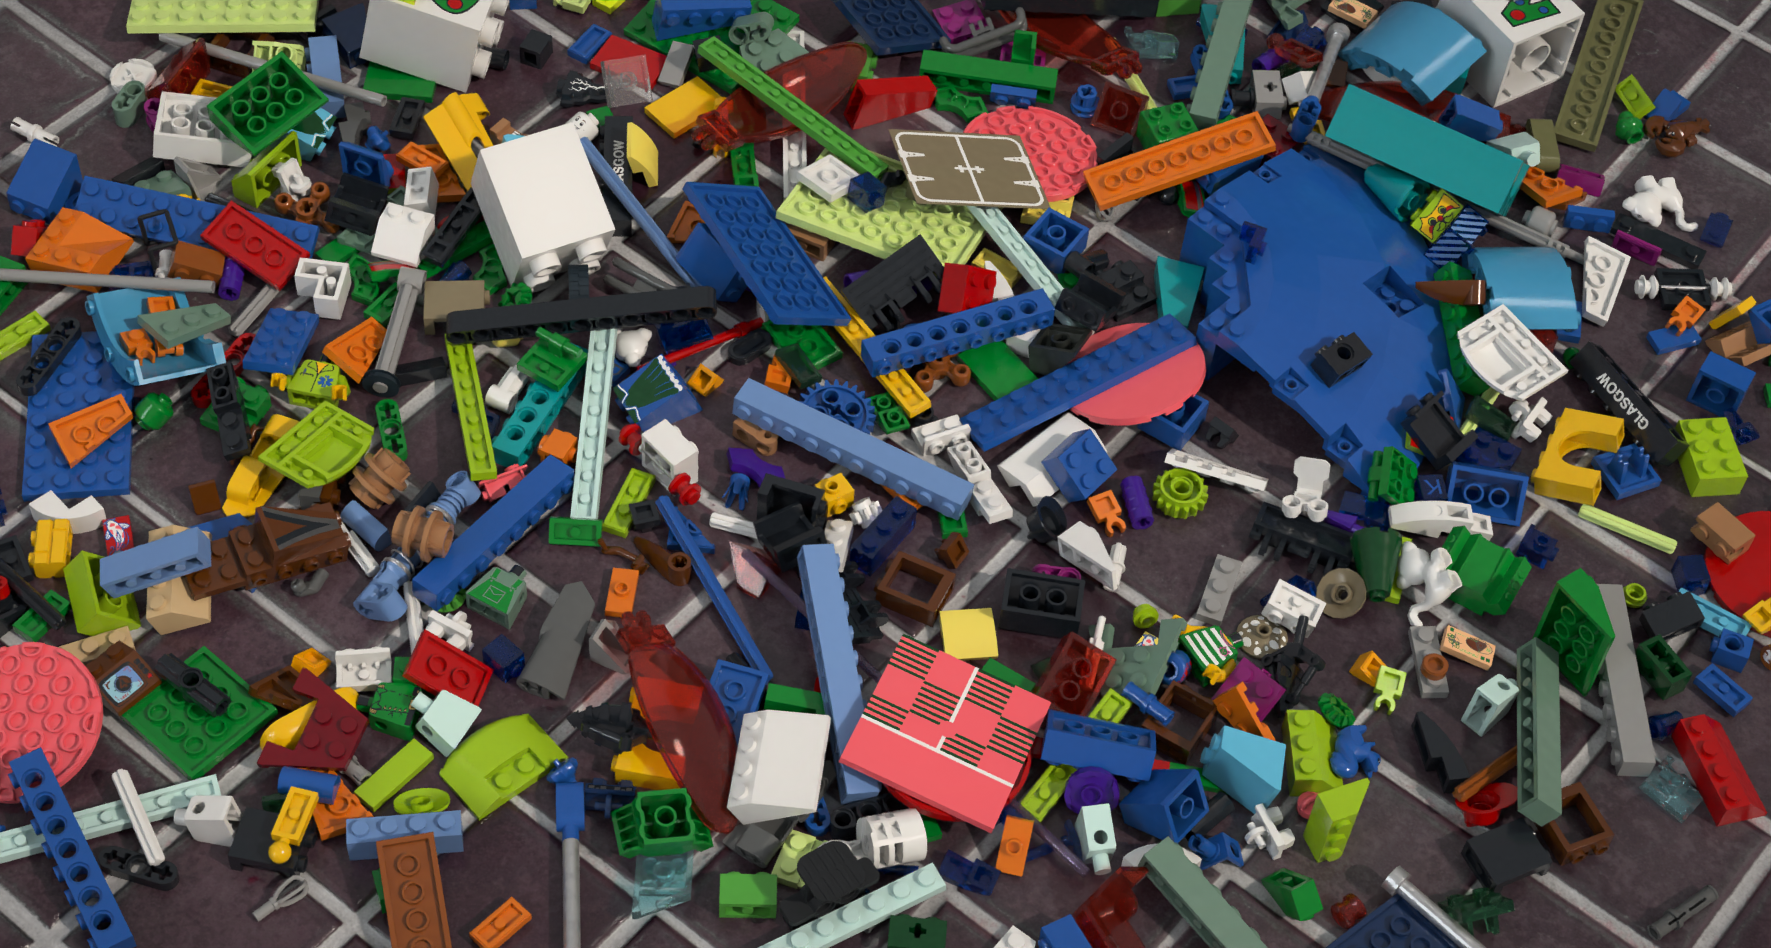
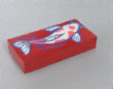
[102,515,134,556]

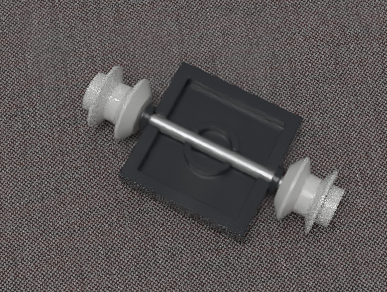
[1634,268,1732,311]

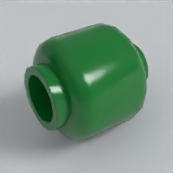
[135,392,174,430]

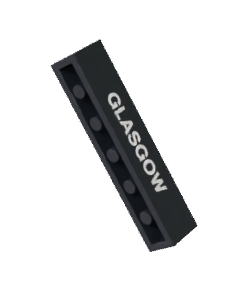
[599,116,633,237]
[1569,341,1690,467]

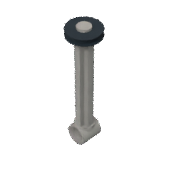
[362,266,427,398]

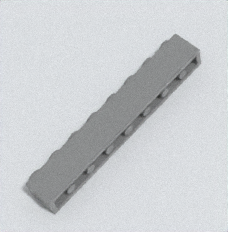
[1597,584,1656,777]

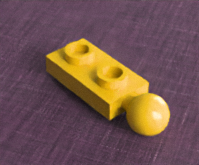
[268,786,319,864]

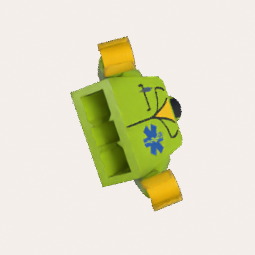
[270,354,351,409]

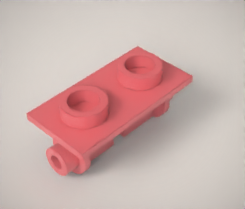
[477,464,528,502]

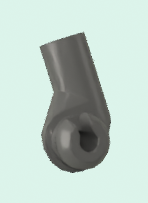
[290,568,329,597]

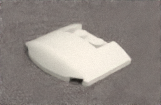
[1457,304,1568,402]

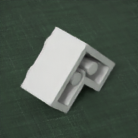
[294,258,351,320]

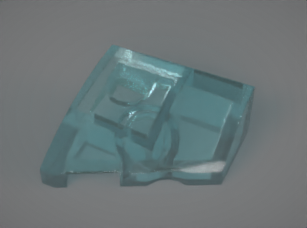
[1124,26,1179,59]
[1639,754,1703,823]

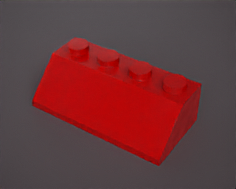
[1671,714,1767,827]

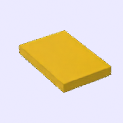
[644,76,721,139]

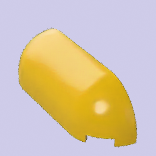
[260,687,360,750]

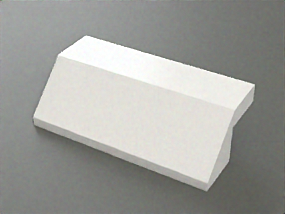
[997,412,1108,507]

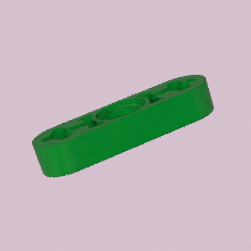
[375,399,408,461]

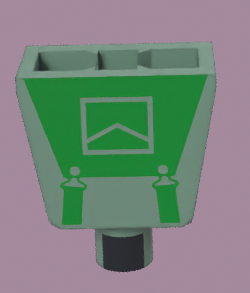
[466,565,527,629]

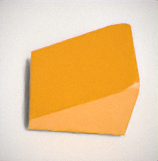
[686,363,724,397]
[291,648,332,677]
[1349,651,1386,687]

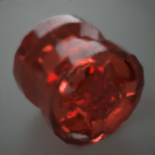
[1330,893,1367,929]

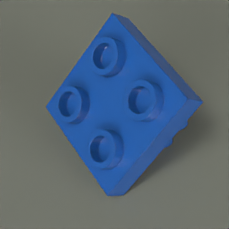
[1591,443,1662,500]

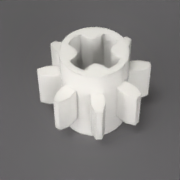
[849,497,883,529]

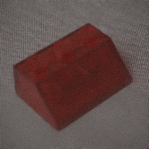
[146,37,211,99]
[1032,632,1117,718]

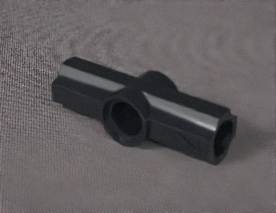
[154,653,231,717]

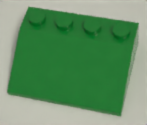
[207,51,329,156]
[1532,568,1615,697]

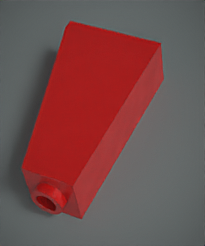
[843,75,937,130]

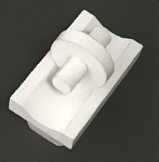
[271,158,312,202]
[1509,397,1553,443]
[426,610,474,652]
[1245,803,1295,860]

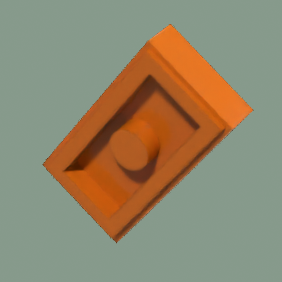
[396,141,449,178]
[605,567,639,619]
[995,815,1034,877]
[469,896,532,948]

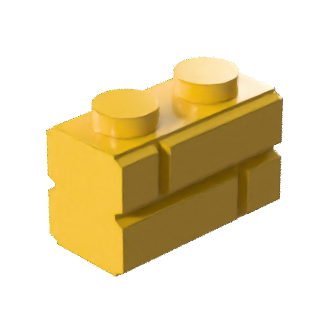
[28,519,73,578]

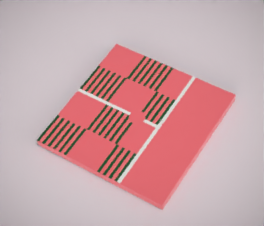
[839,634,1051,833]

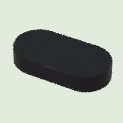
[728,329,771,366]

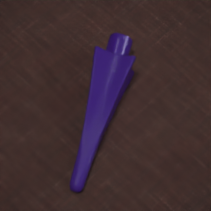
[1323,510,1364,533]

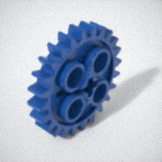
[799,379,876,435]

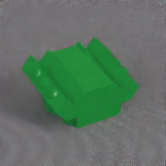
[1442,526,1532,616]
[611,788,714,859]

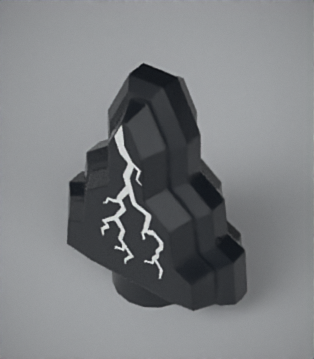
[556,70,614,108]

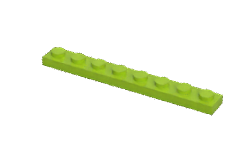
[445,334,497,481]

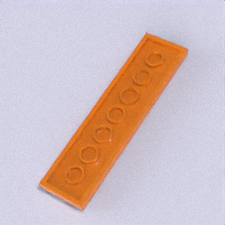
[1083,111,1276,211]

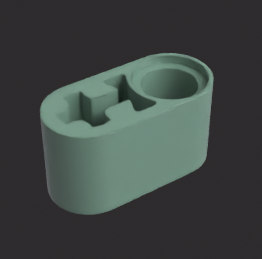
[729,12,774,45]
[112,80,147,128]

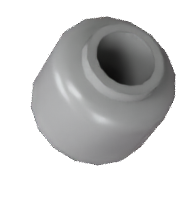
[1522,206,1559,237]

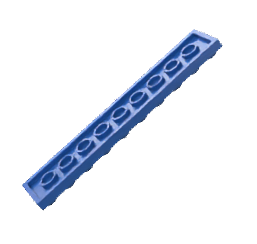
[74,176,320,259]
[959,313,1197,452]

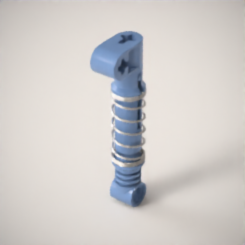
[353,470,481,622]

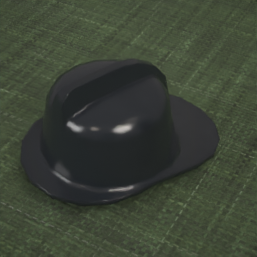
[1026,496,1067,544]

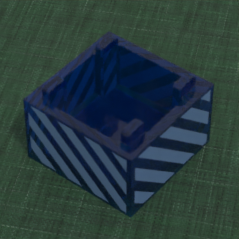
[1423,204,1489,269]

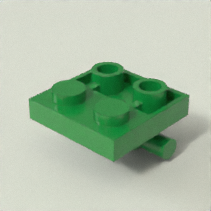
[517,327,588,392]
[1367,446,1417,505]

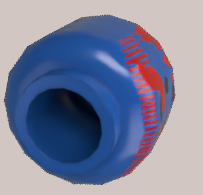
[1161,649,1192,685]

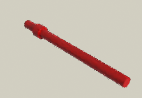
[637,317,764,371]

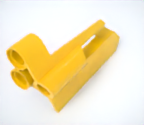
[423,92,494,191]

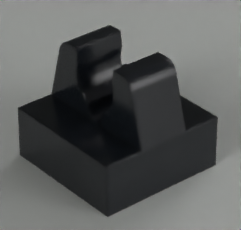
[1206,416,1239,449]
[629,499,660,533]

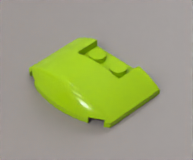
[258,400,374,489]
[439,714,568,821]

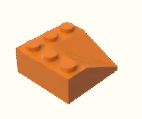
[25,207,134,293]

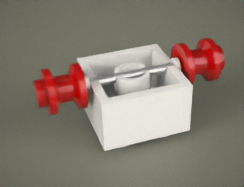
[619,419,701,506]

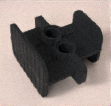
[780,841,880,931]

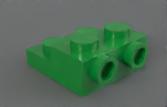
[200,376,272,432]

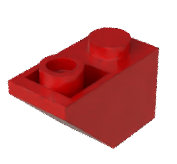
[11,219,49,256]

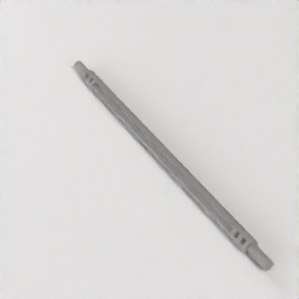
[1287,123,1584,265]

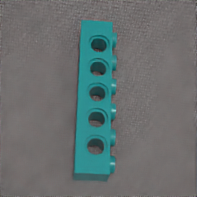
[491,343,588,467]

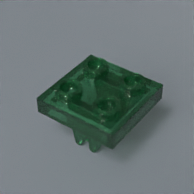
[1437,887,1515,937]

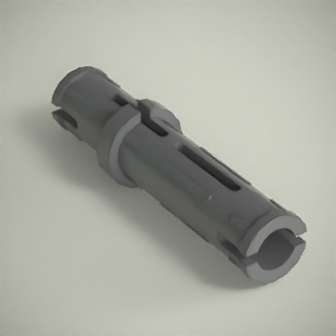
[1647,885,1719,941]

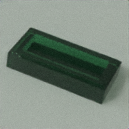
[775,343,822,389]
[1465,395,1517,443]

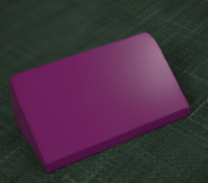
[1556,164,1605,197]
[1611,230,1662,266]

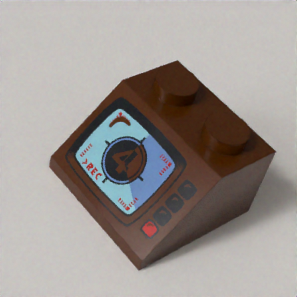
[86,640,162,717]

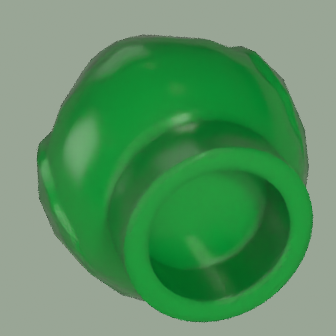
[1615,111,1644,144]

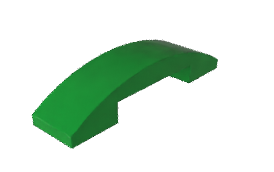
[729,127,759,187]

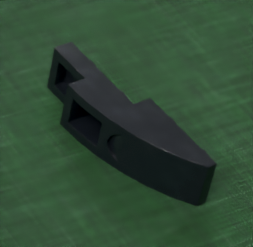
[206,361,252,461]

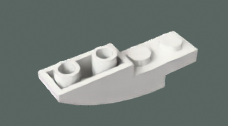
[947,441,1013,524]
[1388,501,1493,541]

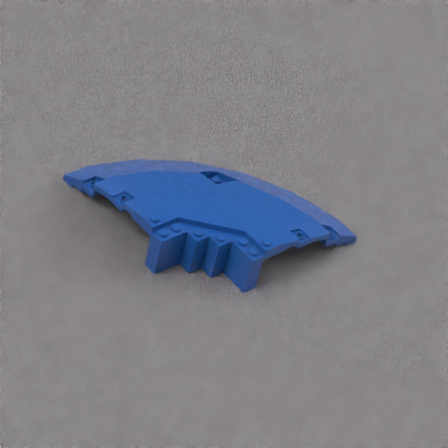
[1179,144,1453,511]

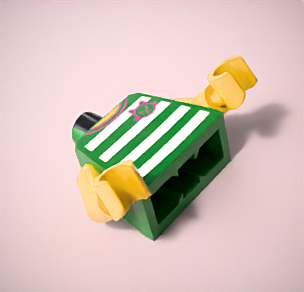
[1171,615,1244,688]

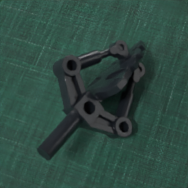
[1261,615,1326,718]
[566,702,682,754]

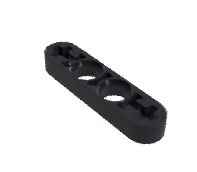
[16,317,82,396]

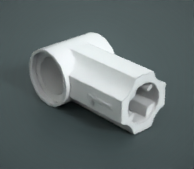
[485,365,529,414]

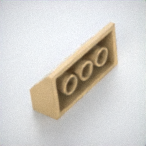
[146,525,212,635]

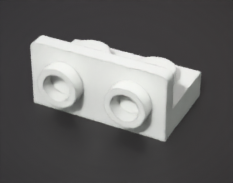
[911,414,971,457]
[1261,579,1326,638]

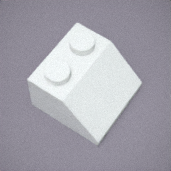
[371,202,435,268]

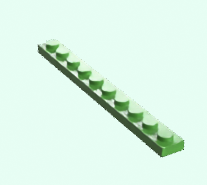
[697,36,889,183]

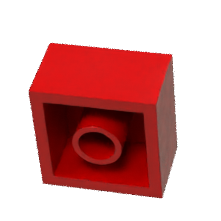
[938,263,997,314]

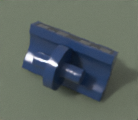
[585,778,636,819]

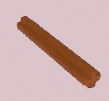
[1452,745,1517,802]

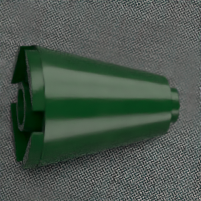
[1350,527,1402,602]

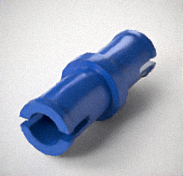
[1121,681,1175,726]

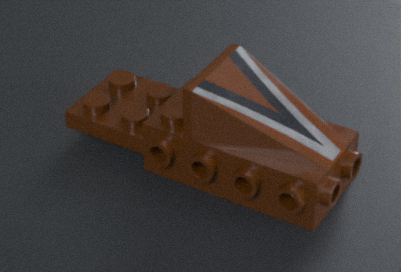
[184,502,351,601]

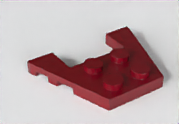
[257,667,369,771]

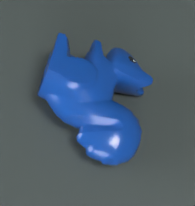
[1330,725,1381,779]

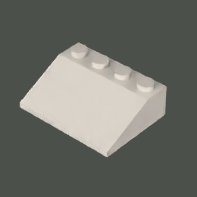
[153,91,252,168]
[727,710,831,825]

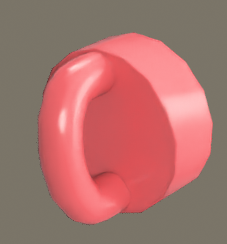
[1296,791,1320,819]

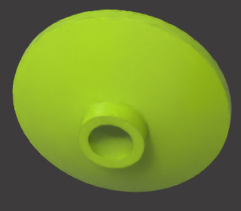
[393,788,450,815]

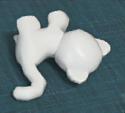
[1622,175,1698,232]
[615,328,652,367]
[1396,541,1462,626]

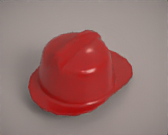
[1455,783,1518,827]

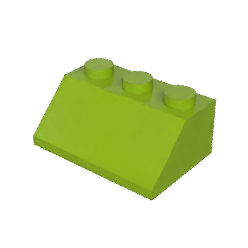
[231,131,302,209]
[63,550,141,636]
[1281,710,1343,797]
[1303,778,1370,863]

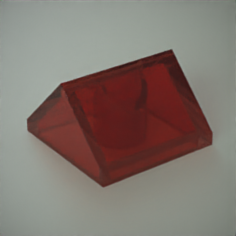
[1090,81,1149,138]

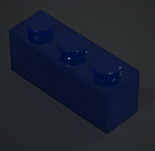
[850,496,917,577]

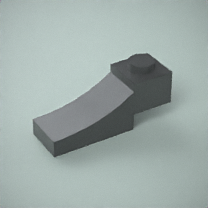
[338,102,372,145]

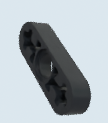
[98,846,180,891]

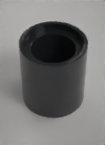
[483,46,510,70]

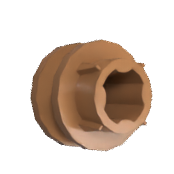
[349,448,411,509]
[391,505,454,563]

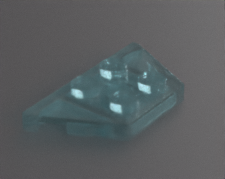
[632,850,694,919]

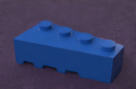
[652,0,752,41]

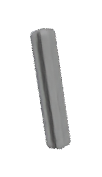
[228,284,279,338]

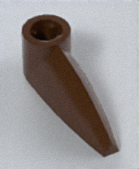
[1415,280,1486,306]
[633,536,691,586]

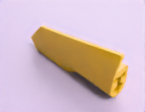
[222,414,299,518]

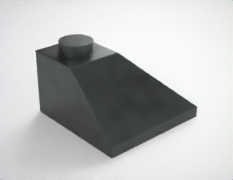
[1028,323,1092,375]

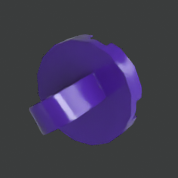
[1064,766,1120,815]

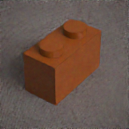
[167,240,225,290]

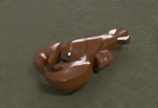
[1643,115,1710,157]

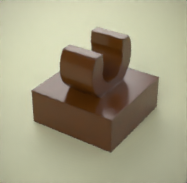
[934,532,969,569]

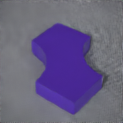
[726,447,786,488]

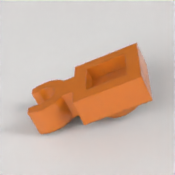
[1665,295,1706,337]
[119,328,156,366]
[764,354,792,394]
[1087,490,1126,537]

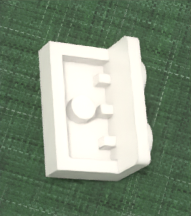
[335,647,392,692]

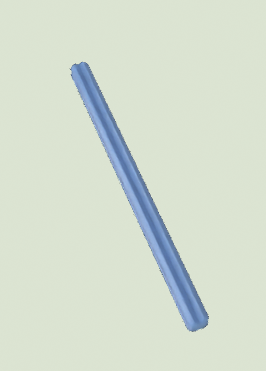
[580,137,702,287]

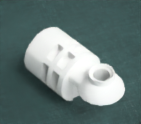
[817,808,927,869]

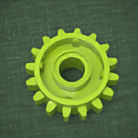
[1152,468,1208,519]

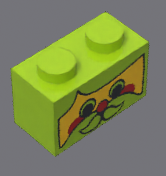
[1410,188,1464,243]

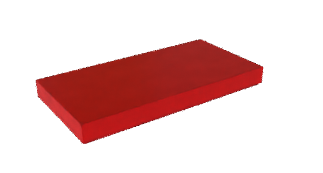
[200,200,310,292]

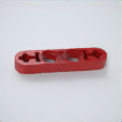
[191,333,256,409]

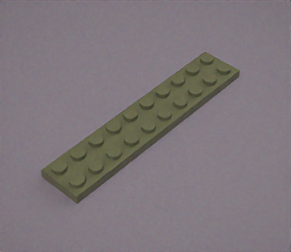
[1554,0,1644,152]

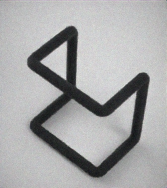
[138,209,178,275]

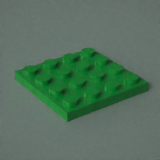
[120,646,278,781]

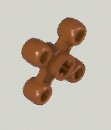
[274,182,341,234]
[914,353,971,393]

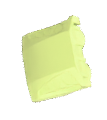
[252,41,306,72]

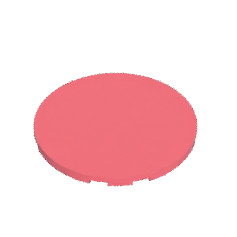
[963,106,1098,202]
[1066,323,1206,426]
[0,642,103,804]

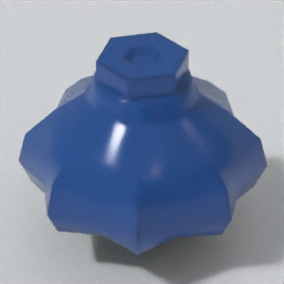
[365,125,391,151]
[546,757,578,784]

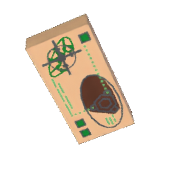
[1328,0,1378,29]
[1440,625,1496,671]

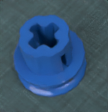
[1070,84,1100,118]

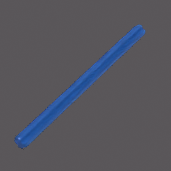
[655,495,773,681]

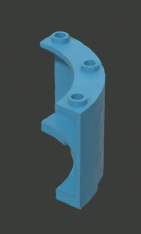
[1338,1,1487,106]
[1462,247,1581,332]
[85,277,226,386]

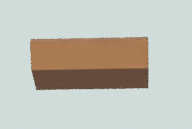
[1705,321,1771,366]

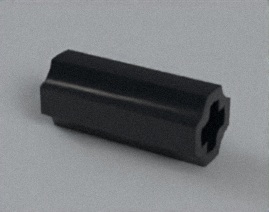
[1185,792,1235,842]

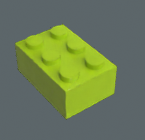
[1675,417,1748,497]

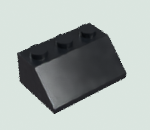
[998,568,1085,640]

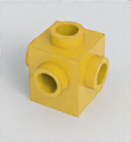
[815,473,855,518]

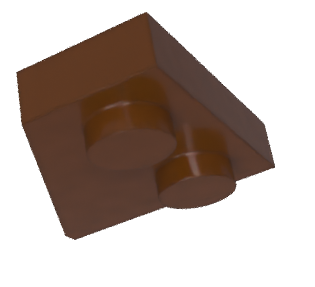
[248,665,314,711]

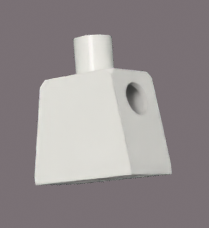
[174,795,243,847]

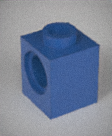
[1709,628,1754,673]

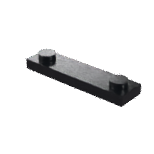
[420,187,482,268]
[1610,213,1707,269]

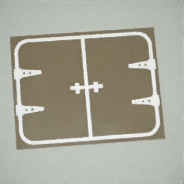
[888,129,1051,209]

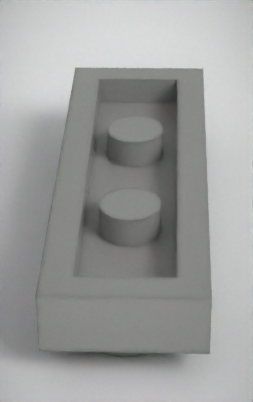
[1195,554,1242,627]
[1408,626,1449,698]

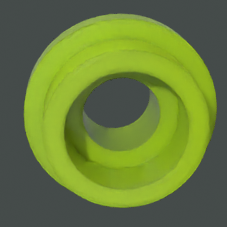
[1623,583,1647,608]
[1133,604,1159,628]

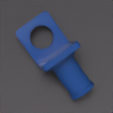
[1188,832,1244,870]

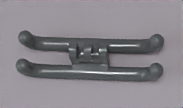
[939,7,1028,57]
[603,257,684,323]

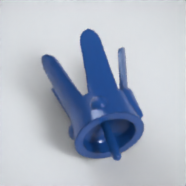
[722,473,750,511]

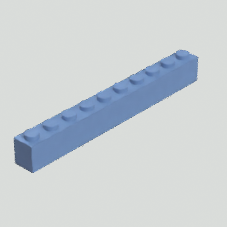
[732,378,975,521]
[797,543,882,805]

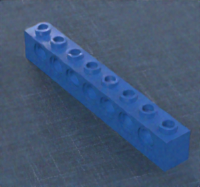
[861,288,1055,377]
[8,747,137,948]

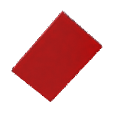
[590,35,667,92]
[402,629,494,706]

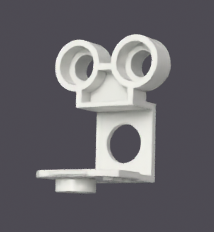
[1282,456,1330,522]

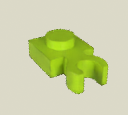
[1373,665,1407,715]

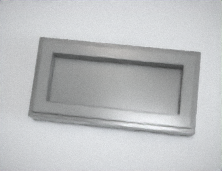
[658,41,694,88]

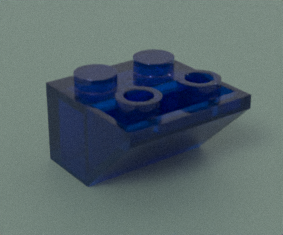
[654,319,714,354]

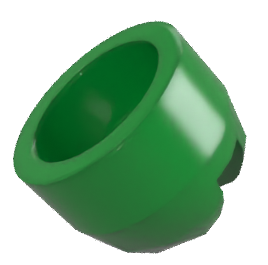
[1562,347,1580,368]

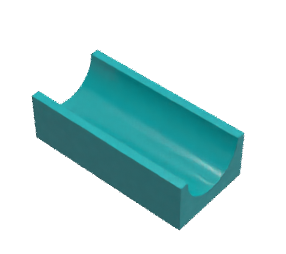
[1325,84,1530,217]

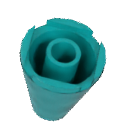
[1364,163,1430,222]

